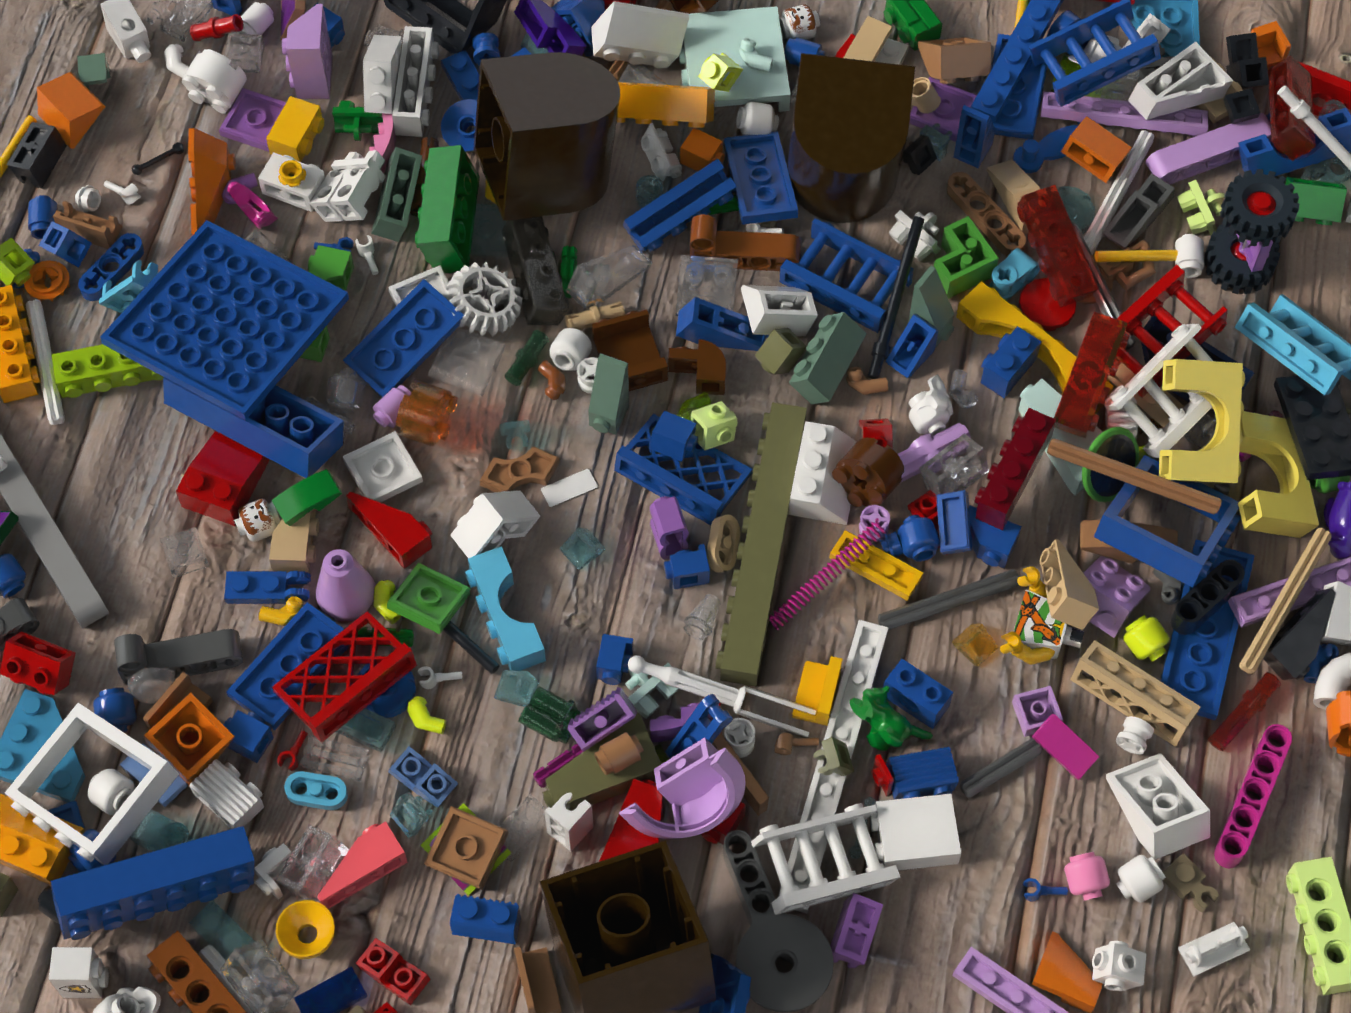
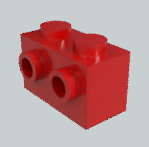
[0,631,76,695]

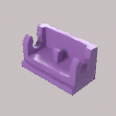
[830,893,883,968]

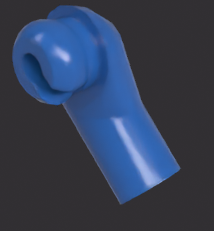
[1304,643,1339,683]

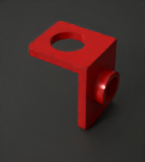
[859,418,893,449]
[871,754,894,797]

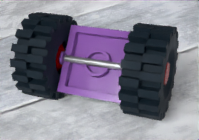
[1204,169,1300,294]

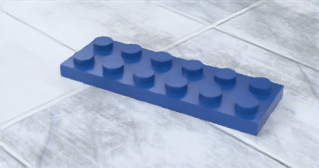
[1160,539,1255,720]

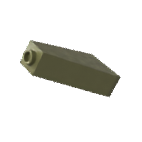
[542,713,661,811]

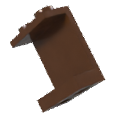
[592,309,668,391]

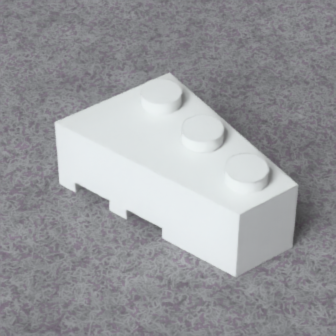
[1128,42,1233,120]

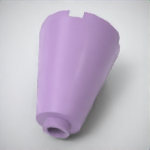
[316,549,376,622]

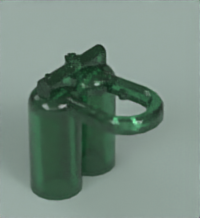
[518,686,581,744]

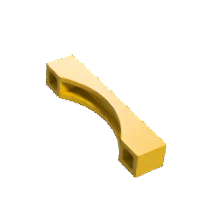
[956,281,1114,420]

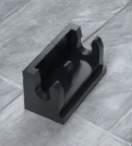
[6,122,67,189]

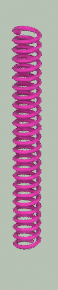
[769,518,886,630]

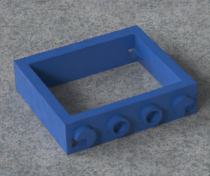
[1094,455,1241,588]

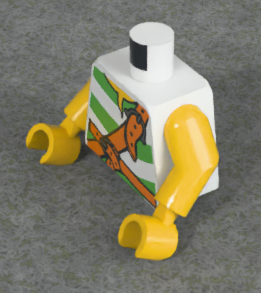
[1000,566,1084,665]

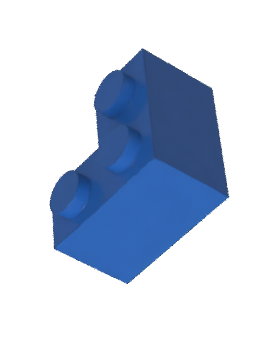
[551,0,606,56]

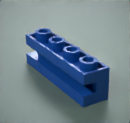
[623,159,737,253]

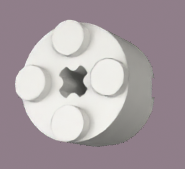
[182,49,247,114]

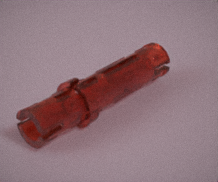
[1208,672,1281,751]

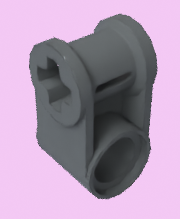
[0,598,39,652]

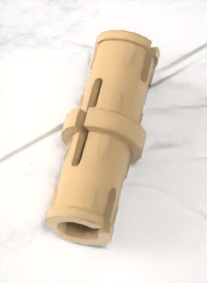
[565,301,625,330]

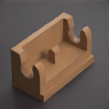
[53,201,123,249]

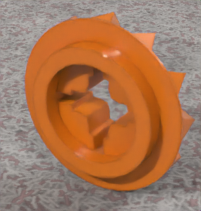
[24,260,70,302]

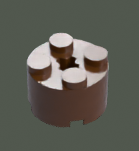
[832,438,904,507]

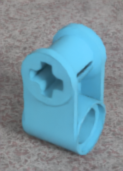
[989,248,1041,301]

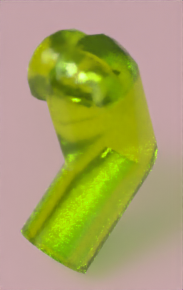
[677,392,711,421]

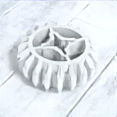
[445,262,523,337]

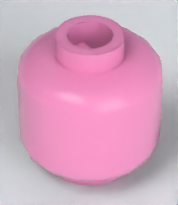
[1064,851,1110,901]

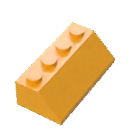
[0,793,85,885]

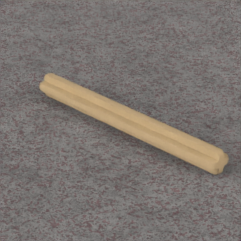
[1239,528,1332,674]

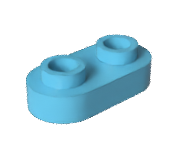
[284,771,348,810]

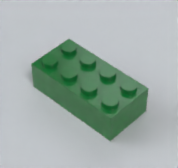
[415,145,480,273]

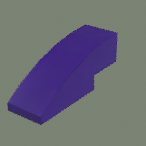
[514,0,587,56]

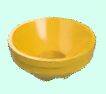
[275,900,335,959]

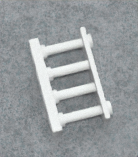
[1104,324,1213,458]
[751,803,900,915]

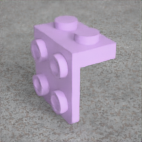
[1083,556,1151,638]

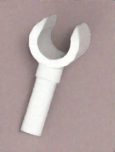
[104,180,141,205]
[746,223,784,234]
[355,235,379,275]
[418,666,462,689]

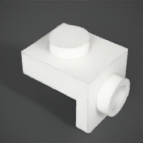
[254,843,296,900]

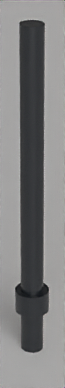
[868,216,924,379]

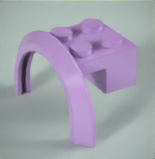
[620,738,746,839]

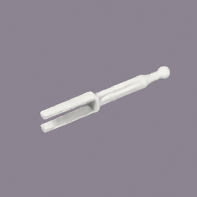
[628,655,816,738]

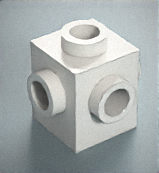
[1092,941,1146,991]

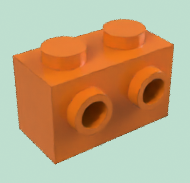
[1061,116,1132,183]

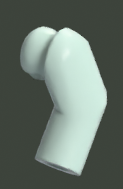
[739,38,773,72]

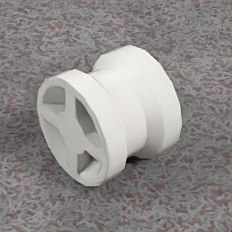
[577,357,598,394]
[1116,716,1154,755]

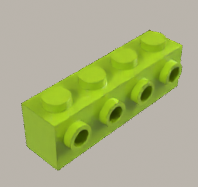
[51,344,164,398]

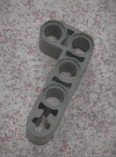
[114,629,243,686]

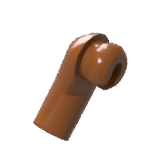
[537,360,566,400]

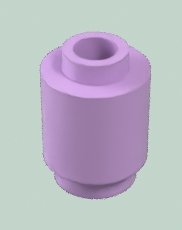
[373,385,416,428]

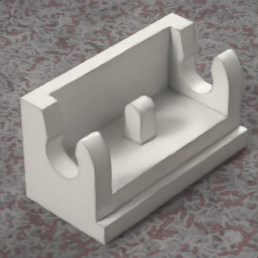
[544,792,594,852]

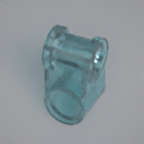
[130,810,194,851]

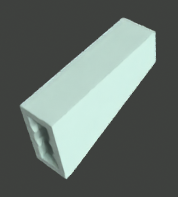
[1018,379,1103,496]

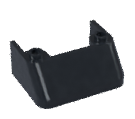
[384,0,507,54]

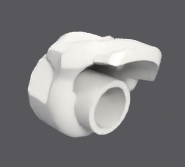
[909,375,953,436]
[93,986,161,1013]

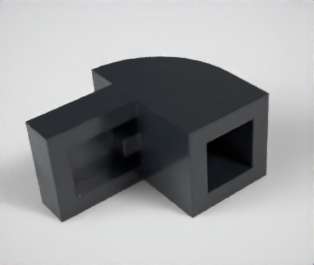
[1226,33,1269,89]

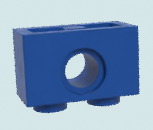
[883,659,953,729]

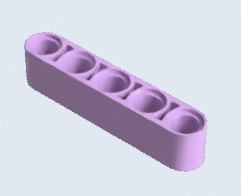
[1145,113,1279,185]

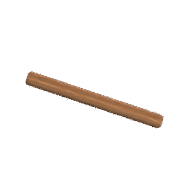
[1047,438,1222,514]

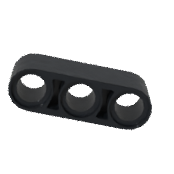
[1171,560,1245,635]

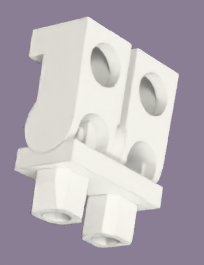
[309,150,386,222]

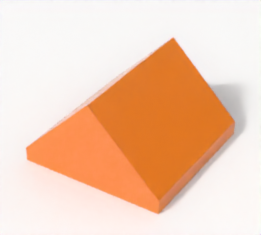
[37,72,106,149]

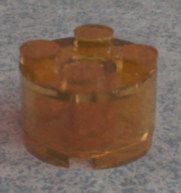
[396,380,458,447]

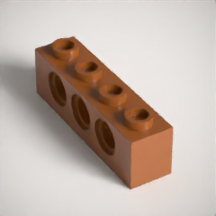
[146,930,247,1013]

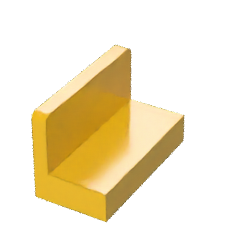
[792,656,843,726]

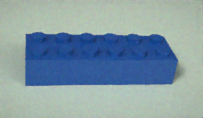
[163,377,344,478]
[51,826,255,940]

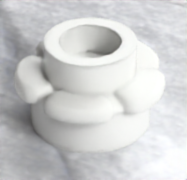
[75,185,101,212]

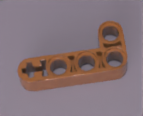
[690,214,801,271]

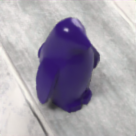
[1323,481,1351,559]

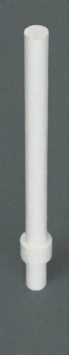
[1277,85,1351,171]

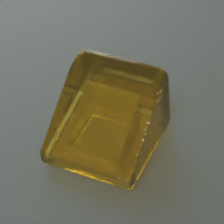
[952,624,999,667]

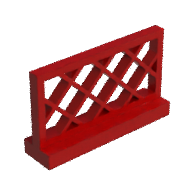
[272,611,417,743]

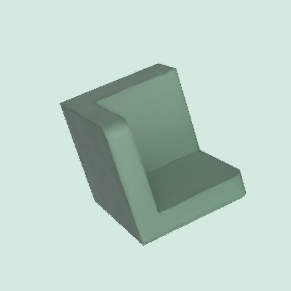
[77,53,111,89]

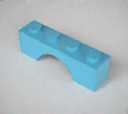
[465,546,546,674]

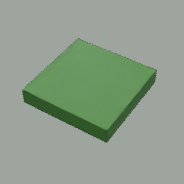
[387,562,471,634]

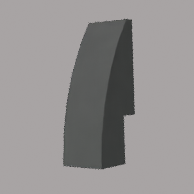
[1102,173,1175,249]

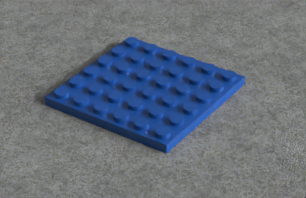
[100,220,349,421]

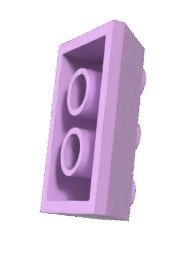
[282,4,333,99]

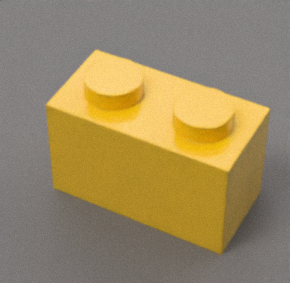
[266,96,325,162]

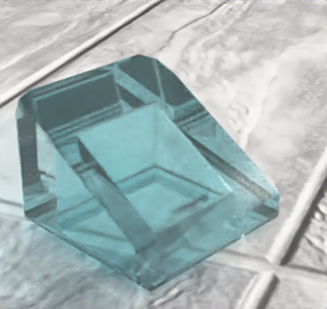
[559,527,605,570]
[494,670,539,708]

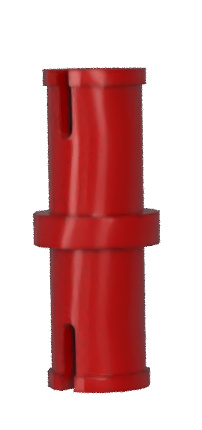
[190,14,244,41]

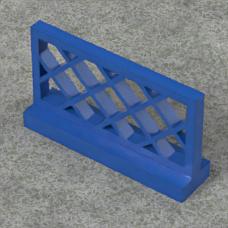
[614,413,753,525]

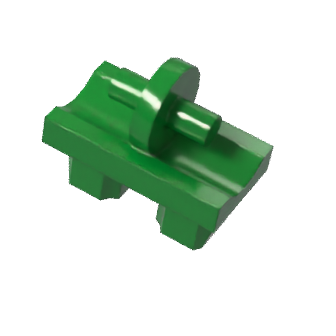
[332,100,383,141]

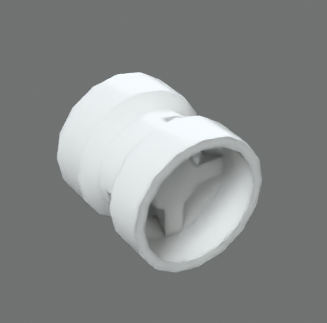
[724,718,755,758]

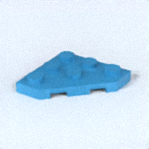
[1130,0,1200,57]
[0,689,86,803]

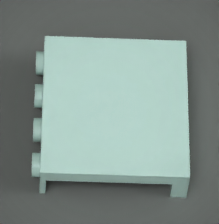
[679,6,791,112]

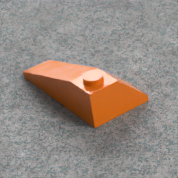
[188,128,236,236]

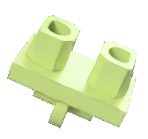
[1177,180,1225,236]

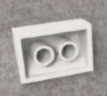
[591,1,689,69]
[788,421,857,525]

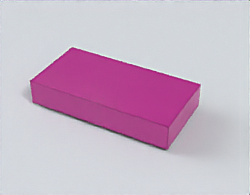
[1031,714,1099,780]

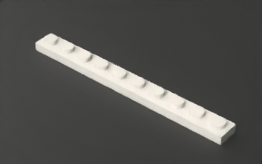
[778,620,888,914]

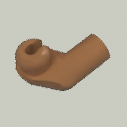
[846,367,888,395]

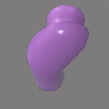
[222,173,258,204]

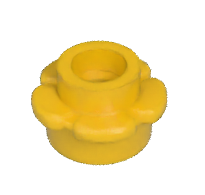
[278,160,306,187]

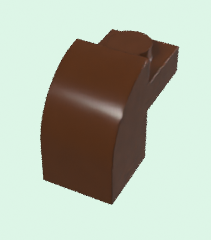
[668,339,726,395]

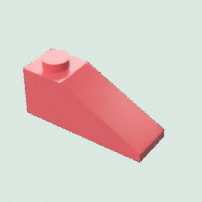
[317,821,408,909]

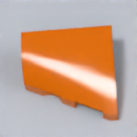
[1031,931,1103,1013]

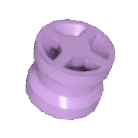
[859,505,890,542]

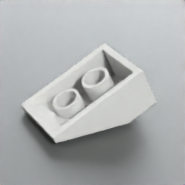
[1106,753,1210,860]

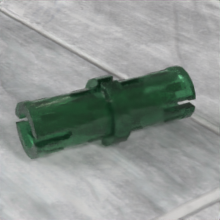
[504,330,549,386]

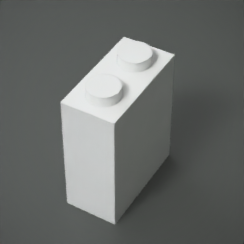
[363,35,402,114]
[869,794,961,870]

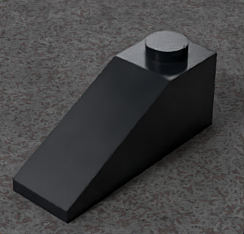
[1263,589,1336,680]

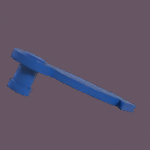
[1013,122,1080,173]

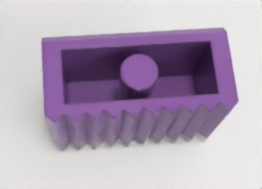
[568,687,637,751]

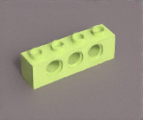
[1286,856,1351,996]

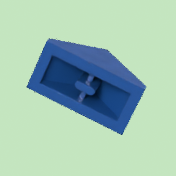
[885,314,939,378]

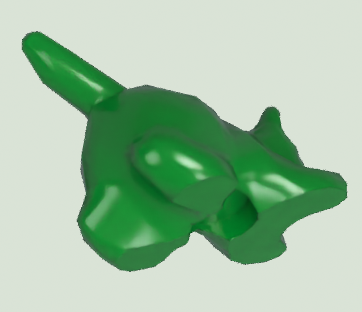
[849,686,933,751]

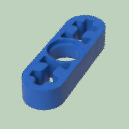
[78,233,144,301]

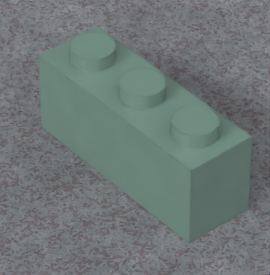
[371,147,422,242]
[789,312,867,404]

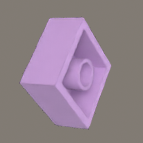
[1012,686,1064,737]

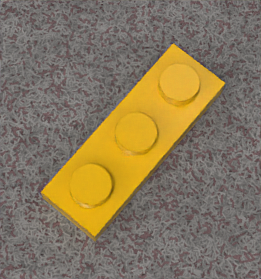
[829,530,923,601]

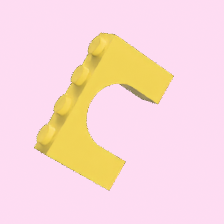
[1159,359,1245,484]
[1238,411,1319,538]

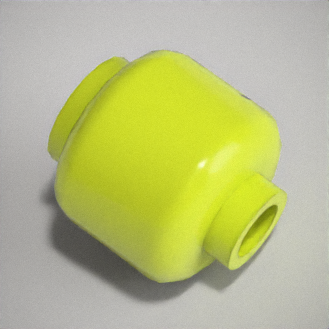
[1123,614,1170,662]

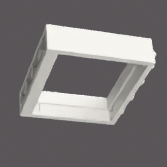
[5,703,179,865]

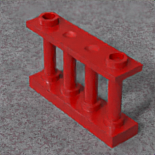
[1092,264,1228,398]

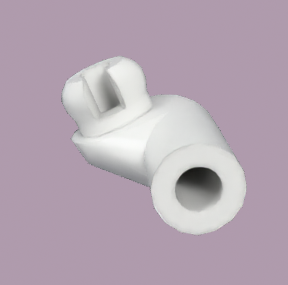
[164,44,189,78]

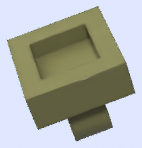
[813,737,854,776]

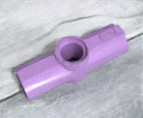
[898,423,973,483]

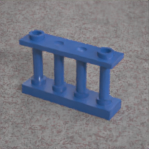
[1028,0,1161,107]
[779,218,914,333]

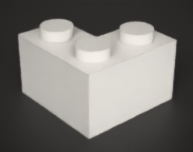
[451,490,540,558]

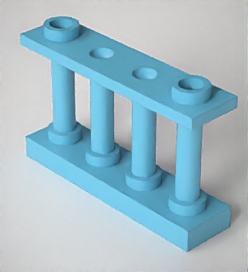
[1235,294,1351,395]

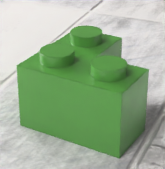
[934,216,999,299]

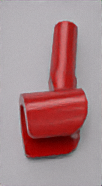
[277,731,308,771]

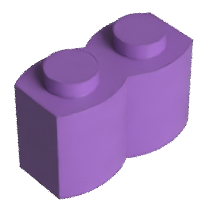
[650,496,689,560]

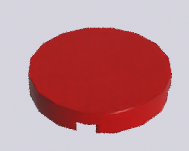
[1018,278,1076,332]

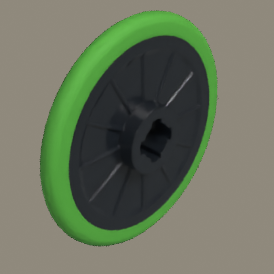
[1082,427,1139,502]

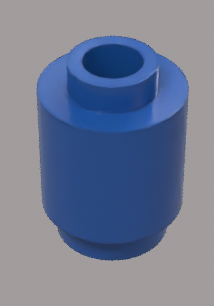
[784,37,826,66]
[28,195,57,239]

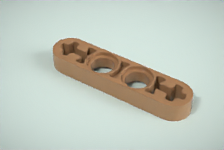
[947,172,1026,257]

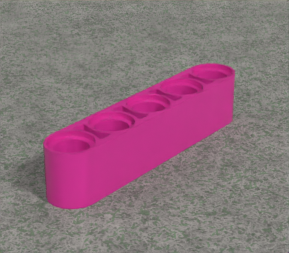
[1214,724,1292,869]

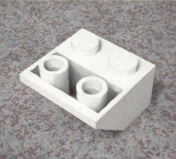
[741,285,818,336]

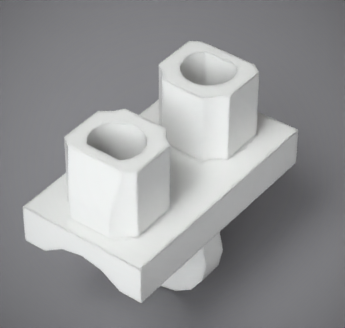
[889,210,941,262]

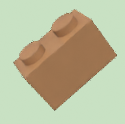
[918,37,991,84]

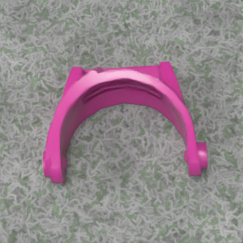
[227,182,278,229]

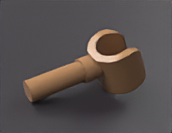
[774,733,819,755]

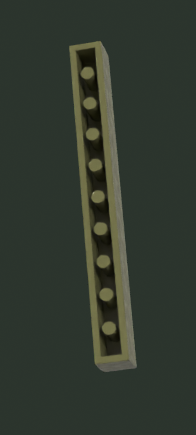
[715,402,807,687]

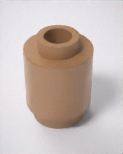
[594,732,643,775]

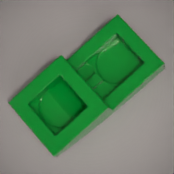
[271,469,343,526]

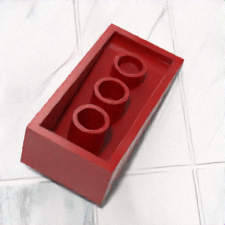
[176,431,270,526]

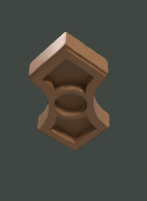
[480,446,560,492]

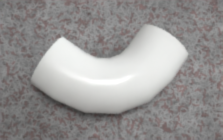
[1313,653,1351,710]

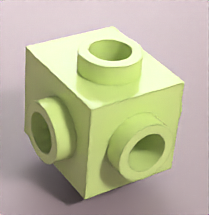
[691,401,738,450]

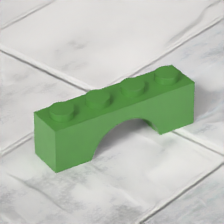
[299,245,354,362]

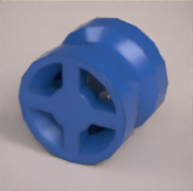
[472,33,501,66]

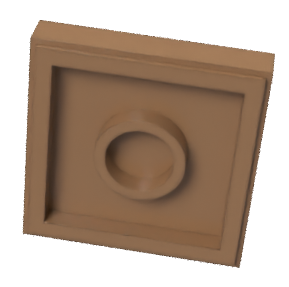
[424,806,509,890]

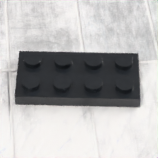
[1274,375,1351,480]

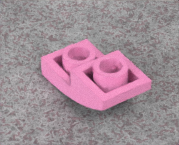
[369,113,396,173]

